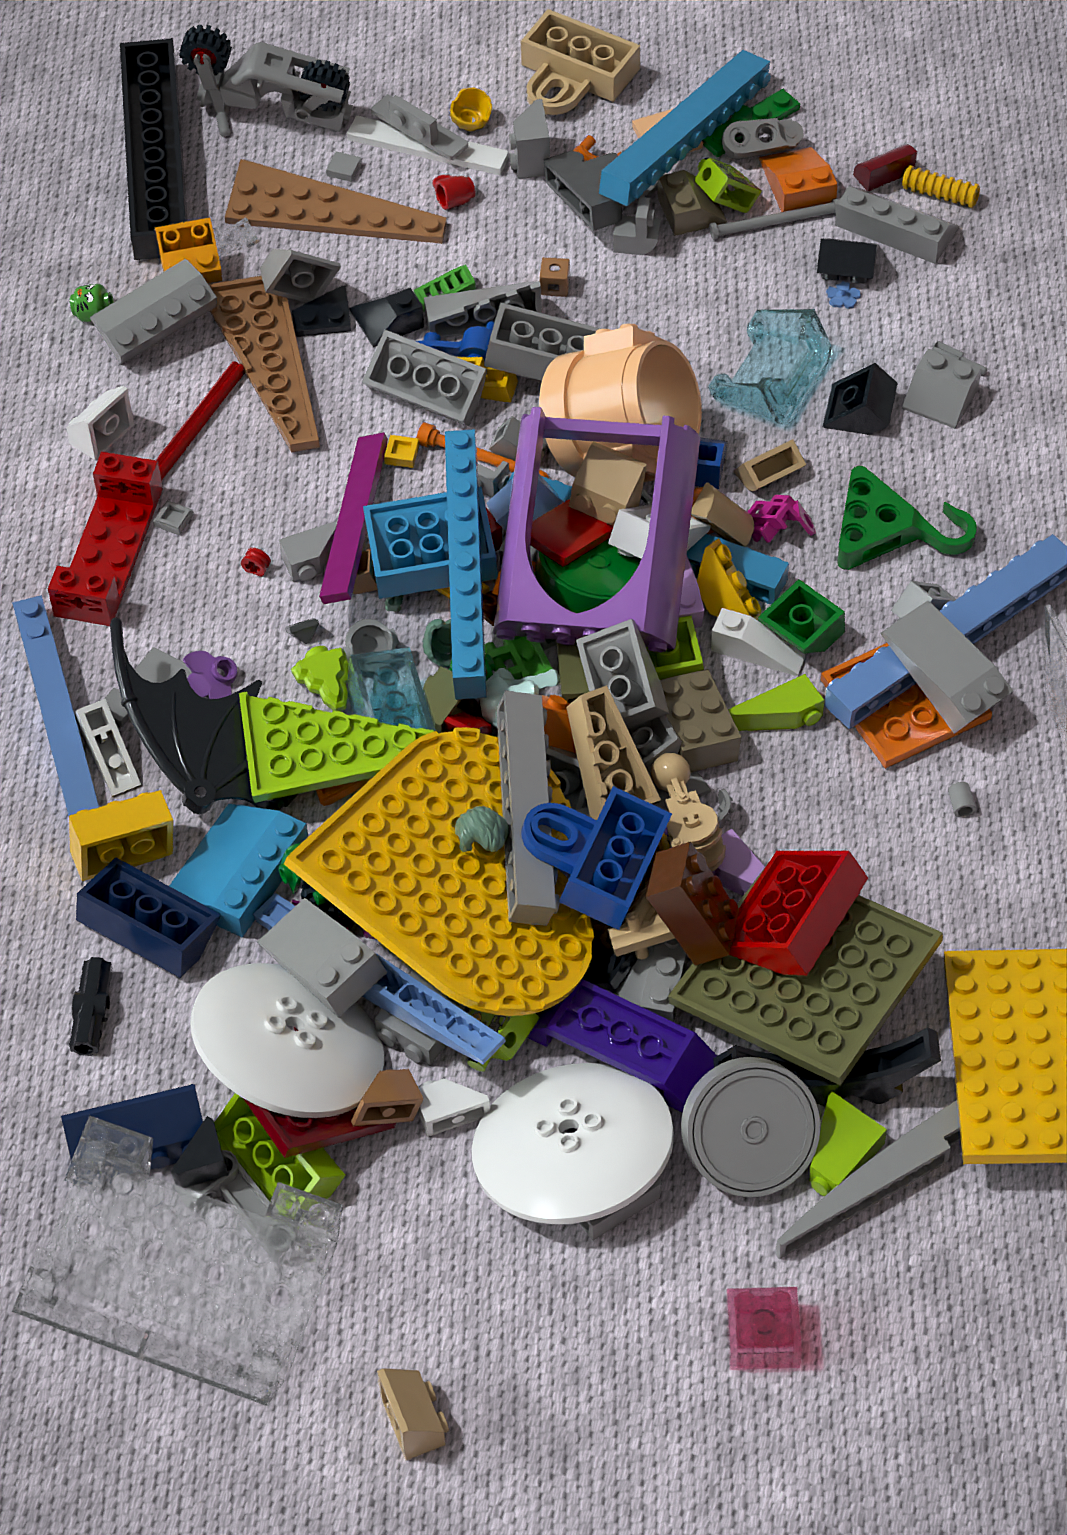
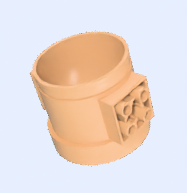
[539,324,702,482]

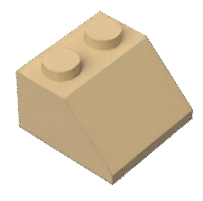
[569,442,647,526]
[377,1368,449,1460]

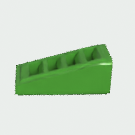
[414,265,476,312]

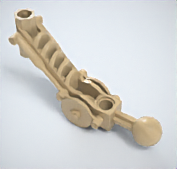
[608,753,726,960]

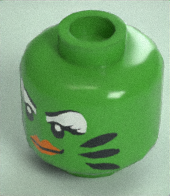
[70,284,114,322]

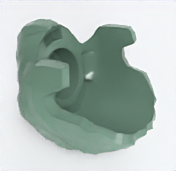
[422,619,452,667]
[455,806,509,852]

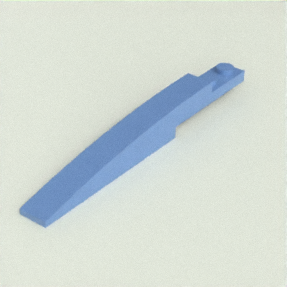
[12,595,99,816]
[253,893,506,1064]

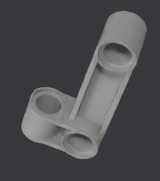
[174,1150,299,1265]

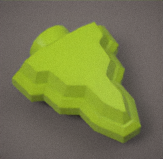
[291,645,352,711]

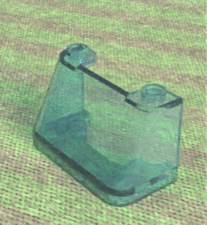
[708,309,832,425]

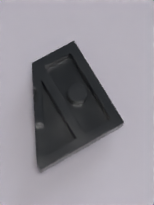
[292,285,351,337]
[582,932,638,990]

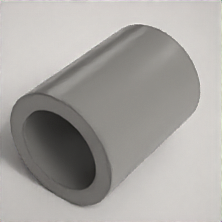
[948,782,976,817]

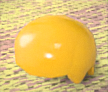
[450,87,492,132]

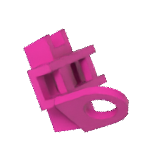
[748,495,816,543]

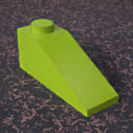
[728,674,825,731]

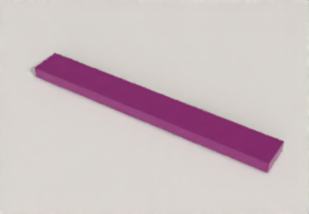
[319,432,388,604]

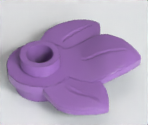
[183,651,237,699]

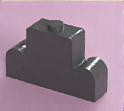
[543,151,639,231]

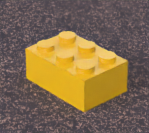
[69,790,173,881]

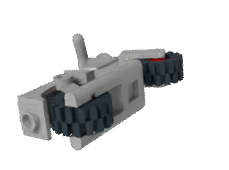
[179,24,353,137]

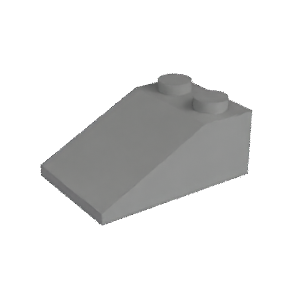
[576,619,669,728]

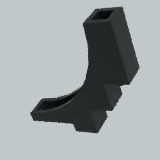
[713,1027,941,1107]

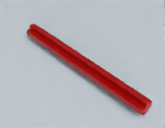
[156,361,245,481]

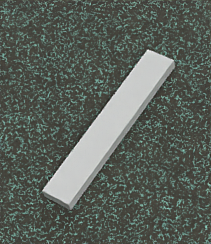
[347,115,509,175]

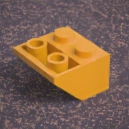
[155,217,222,283]

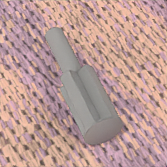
[932,341,987,375]

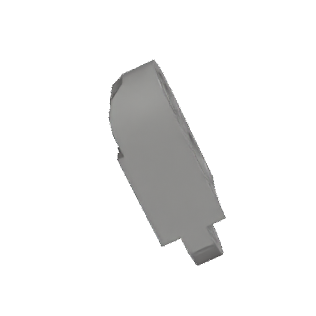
[722,118,804,160]

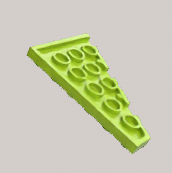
[239,692,434,803]

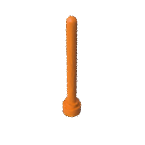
[416,422,549,479]

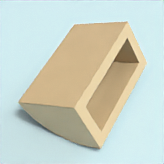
[733,439,806,491]
[691,482,754,547]

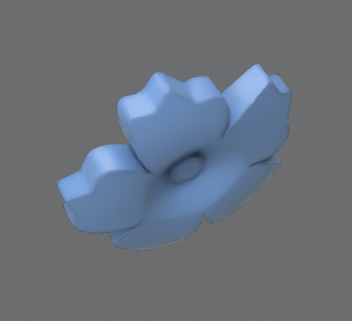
[826,281,861,309]

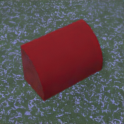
[853,144,917,192]

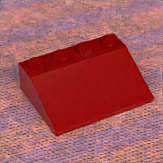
[730,851,868,975]

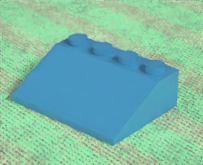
[363,486,498,599]
[169,804,308,938]

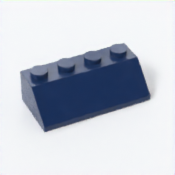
[76,857,221,978]
[61,1084,203,1187]

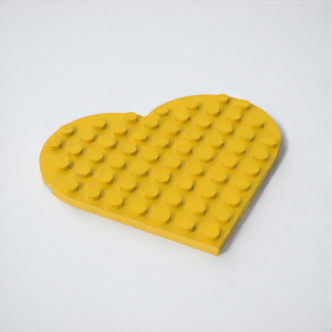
[284,728,594,1016]

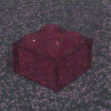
[726,1287,802,1370]

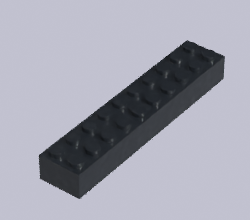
[120,38,188,260]

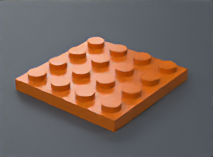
[820,643,992,769]

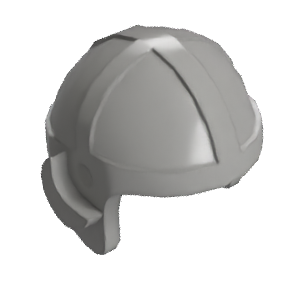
[343,619,399,672]

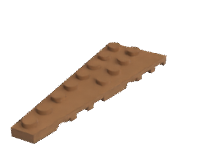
[225,159,447,244]
[208,275,320,452]

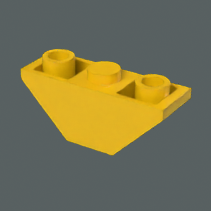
[697,538,762,620]

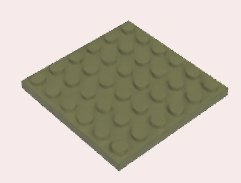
[668,862,943,1086]

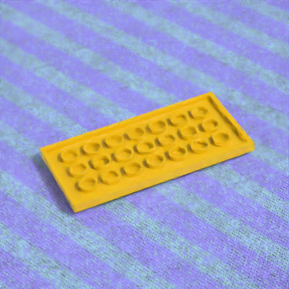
[944,949,1067,1164]

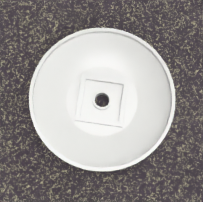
[190,963,384,1118]
[472,1063,674,1224]

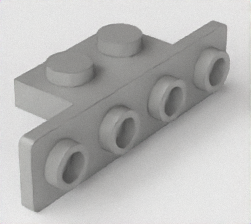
[371,95,468,160]

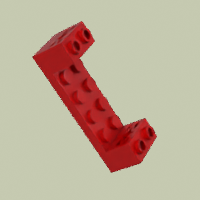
[48,451,163,626]

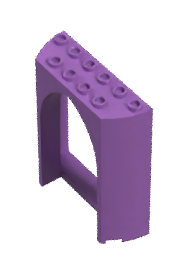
[493,407,700,653]

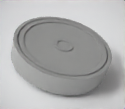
[681,1057,820,1197]

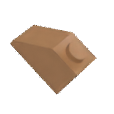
[351,1069,424,1126]

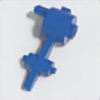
[416,321,495,362]

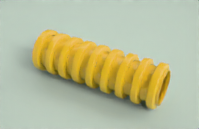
[902,165,980,208]

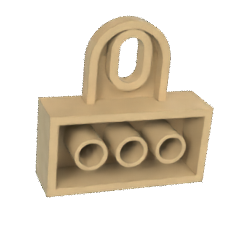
[521,9,640,115]

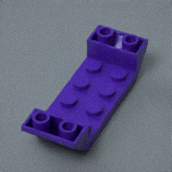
[527,979,717,1113]

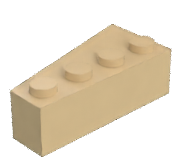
[566,685,661,820]

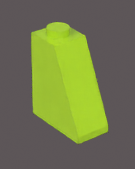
[809,1091,887,1196]

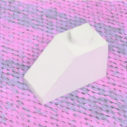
[418,1078,490,1137]

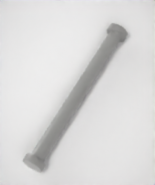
[709,198,839,240]

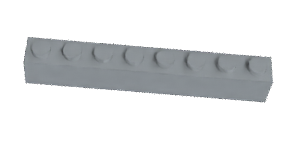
[497,690,560,926]

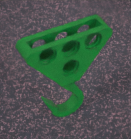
[837,466,977,570]

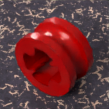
[241,547,271,577]

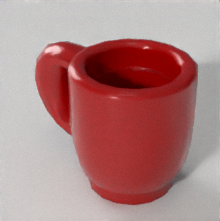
[432,175,475,210]

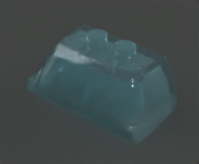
[348,647,435,731]

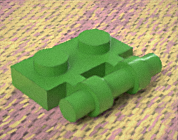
[485,636,553,680]

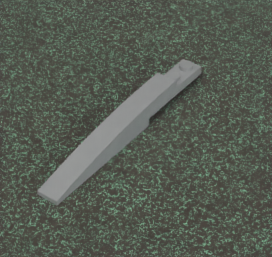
[776,1100,961,1259]

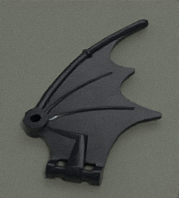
[110,617,299,814]

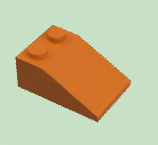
[759,147,838,212]

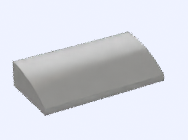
[362,330,487,426]

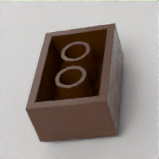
[646,842,739,966]

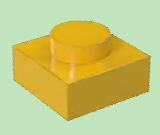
[384,435,419,468]

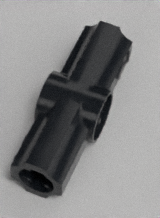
[69,957,113,1056]

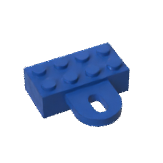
[521,786,672,930]

